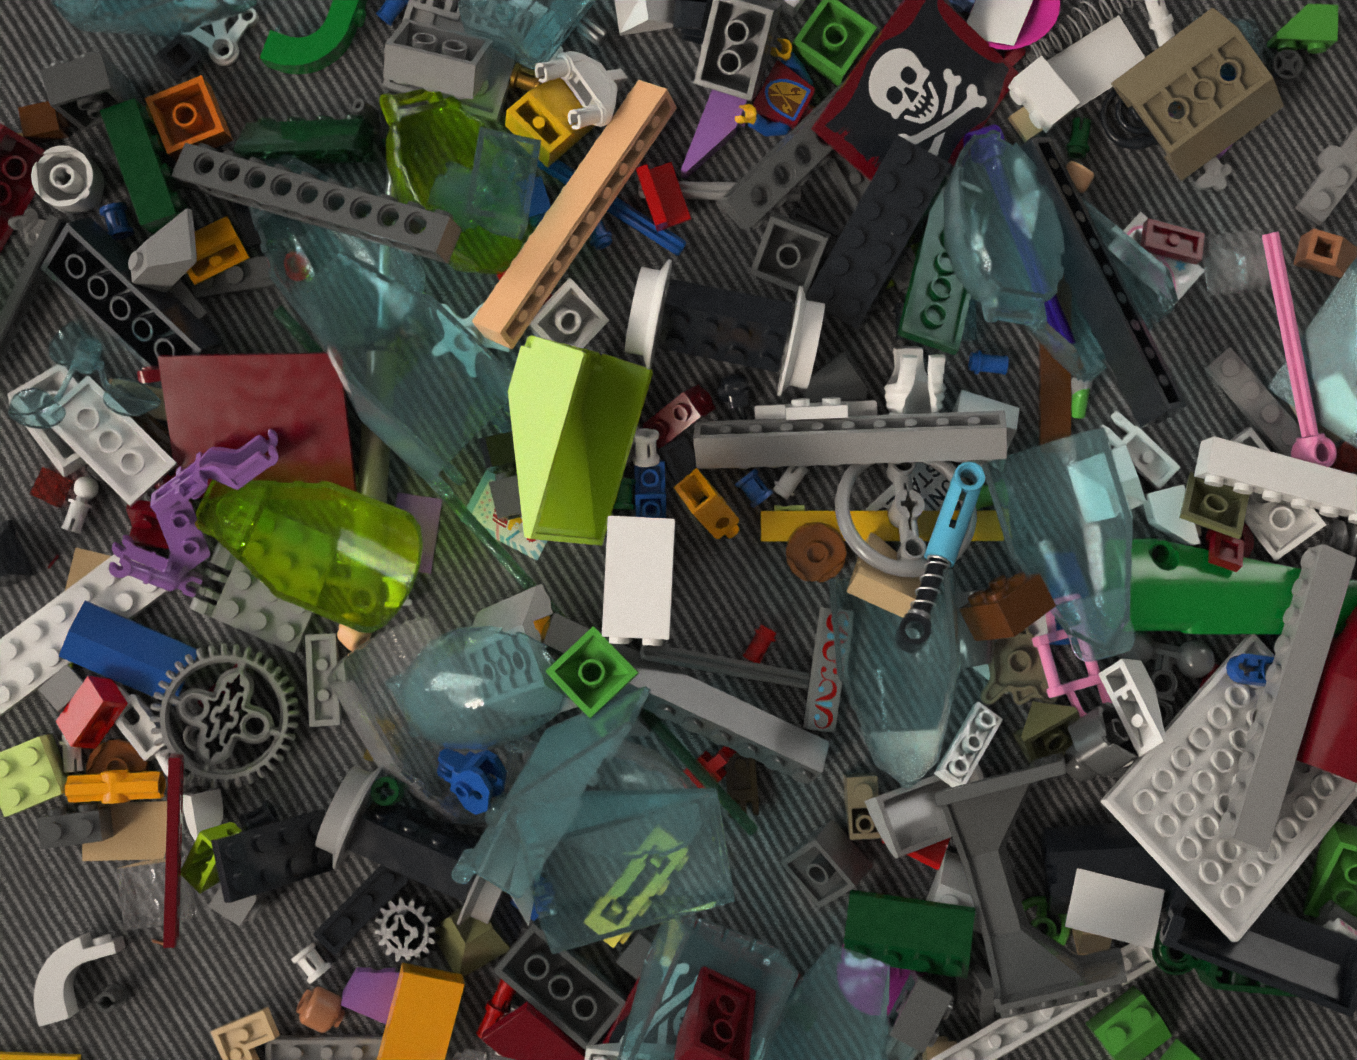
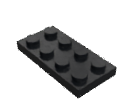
[211,809,334,903]

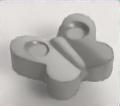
[1195,156,1232,191]
[8,208,46,247]

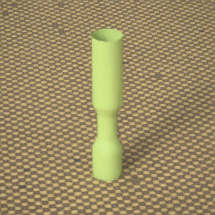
[774,505,805,511]

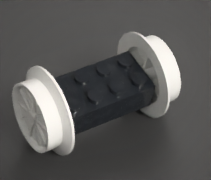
[625,259,825,396]

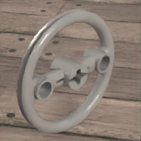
[835,461,977,578]

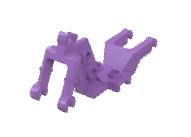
[109,429,278,597]

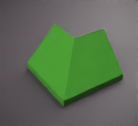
[545,626,639,719]

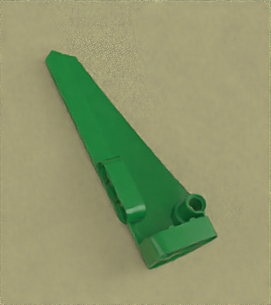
[1104,537,1357,634]

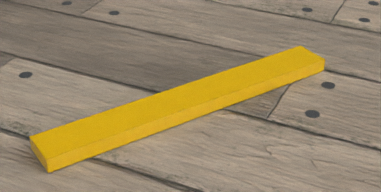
[760,510,1004,542]

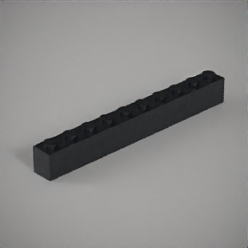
[1007,137,1187,428]

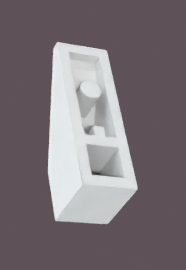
[1098,658,1167,757]

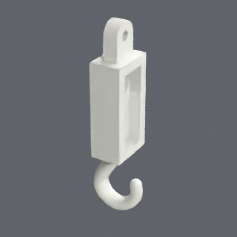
[115,684,188,785]

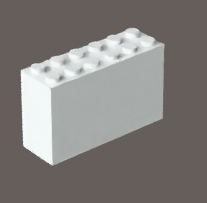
[602,516,675,646]

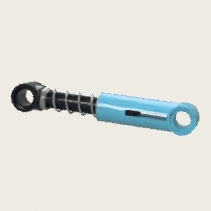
[895,461,986,653]

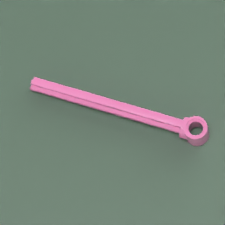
[1262,231,1337,467]

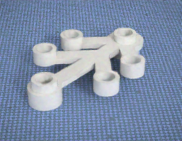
[174,0,259,66]

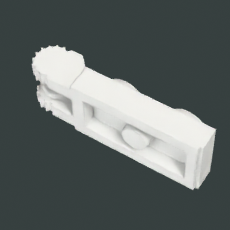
[1098,411,1180,490]

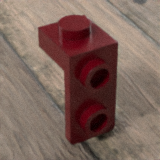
[643,384,716,449]

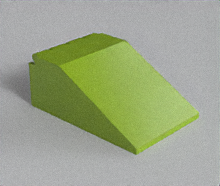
[508,335,653,546]

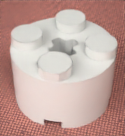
[31,146,104,214]

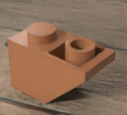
[1293,229,1357,281]

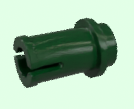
[1065,117,1092,159]

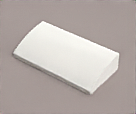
[1230,427,1326,561]

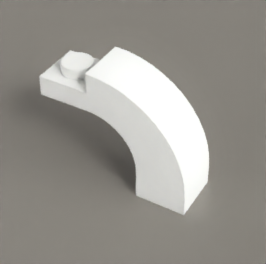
[34,932,126,1027]

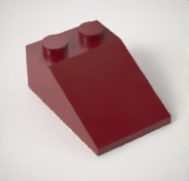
[674,966,756,1060]

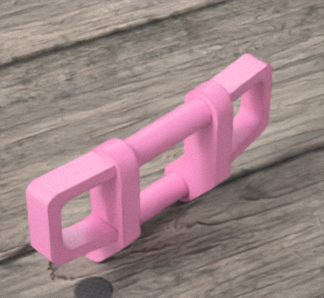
[1031,594,1112,718]

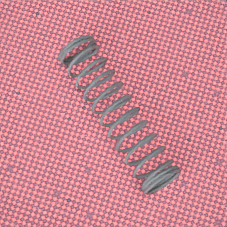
[1025,0,1143,63]

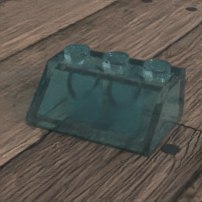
[464,127,541,240]

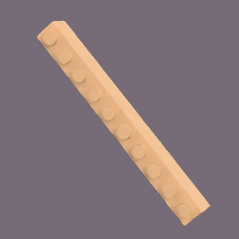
[472,80,677,349]

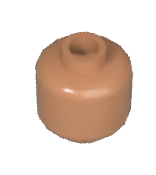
[296,986,345,1033]

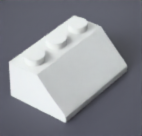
[8,362,87,478]

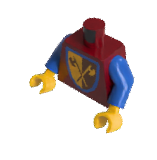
[735,38,816,137]

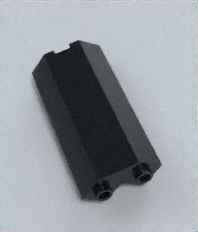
[1040,823,1174,915]
[1159,881,1357,1018]

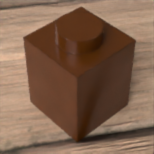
[18,101,71,144]

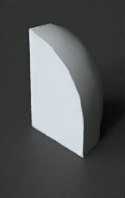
[183,788,223,840]

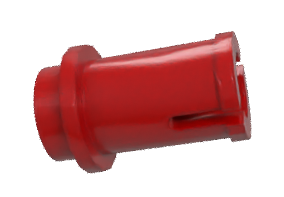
[742,624,776,664]

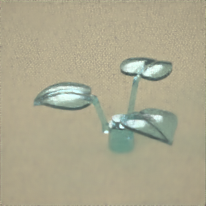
[8,321,161,429]

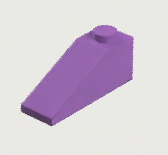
[681,89,747,179]

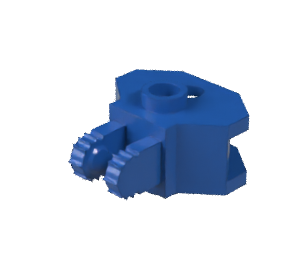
[437,748,507,815]

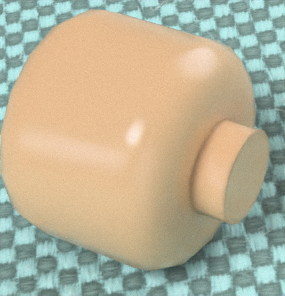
[1066,161,1094,193]
[337,617,372,652]

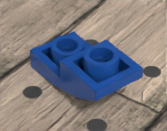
[634,460,666,518]

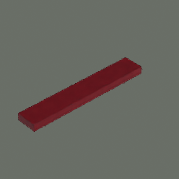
[163,753,184,948]

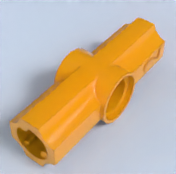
[65,770,166,804]

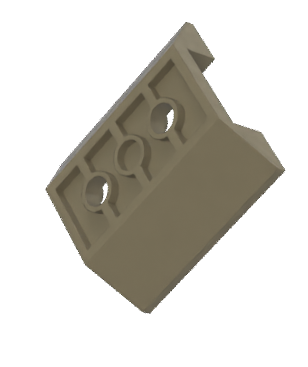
[1111,8,1284,181]

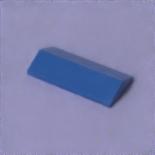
[59,600,197,706]

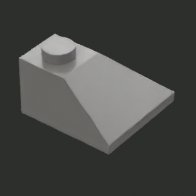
[128,208,197,293]

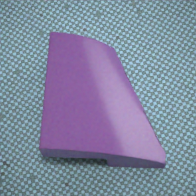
[341,967,400,1024]

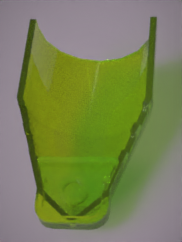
[195,480,423,633]

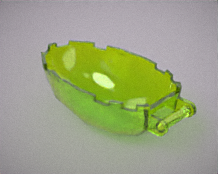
[379,88,524,276]

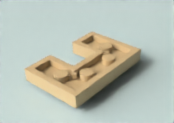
[211,1007,280,1060]

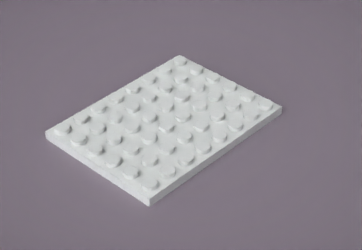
[1100,634,1357,942]

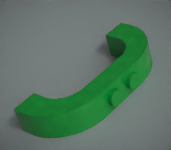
[260,0,368,74]

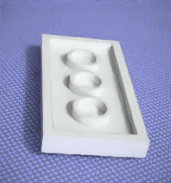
[41,375,177,507]

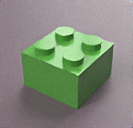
[792,0,877,86]

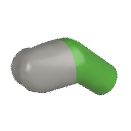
[1071,373,1093,419]

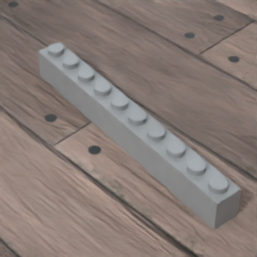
[693,411,1007,470]
[1219,544,1356,852]

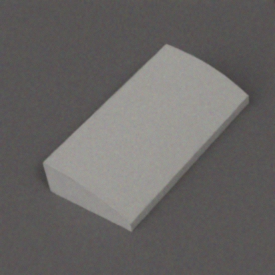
[865,764,984,858]

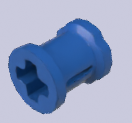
[99,202,134,240]
[735,469,774,508]

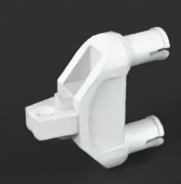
[535,51,628,130]

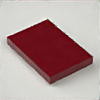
[481,1002,586,1060]

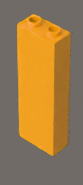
[377,962,465,1060]

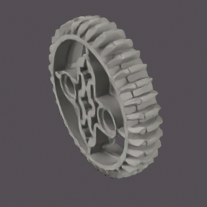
[150,643,299,789]

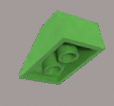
[1303,821,1357,918]

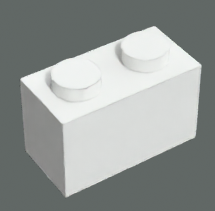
[1008,55,1080,133]

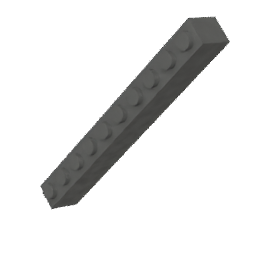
[540,613,830,784]

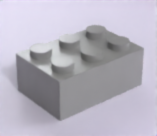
[383,19,493,100]

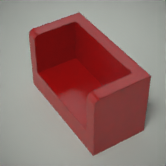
[55,676,128,749]

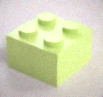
[0,734,69,817]

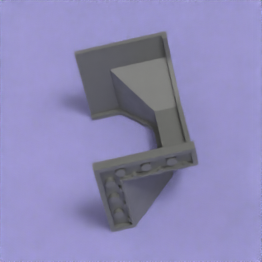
[934,752,1127,1019]

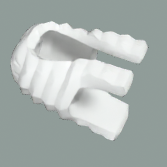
[884,346,947,415]

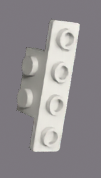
[755,397,877,420]

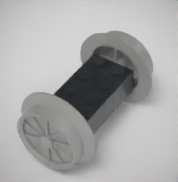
[315,765,521,926]

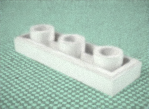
[934,701,1003,787]

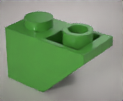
[1267,4,1338,54]

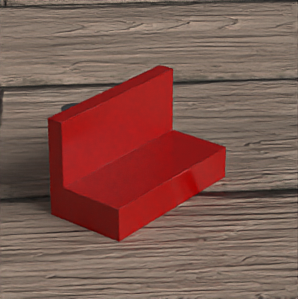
[636,162,691,232]

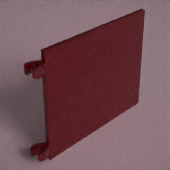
[137,352,357,498]

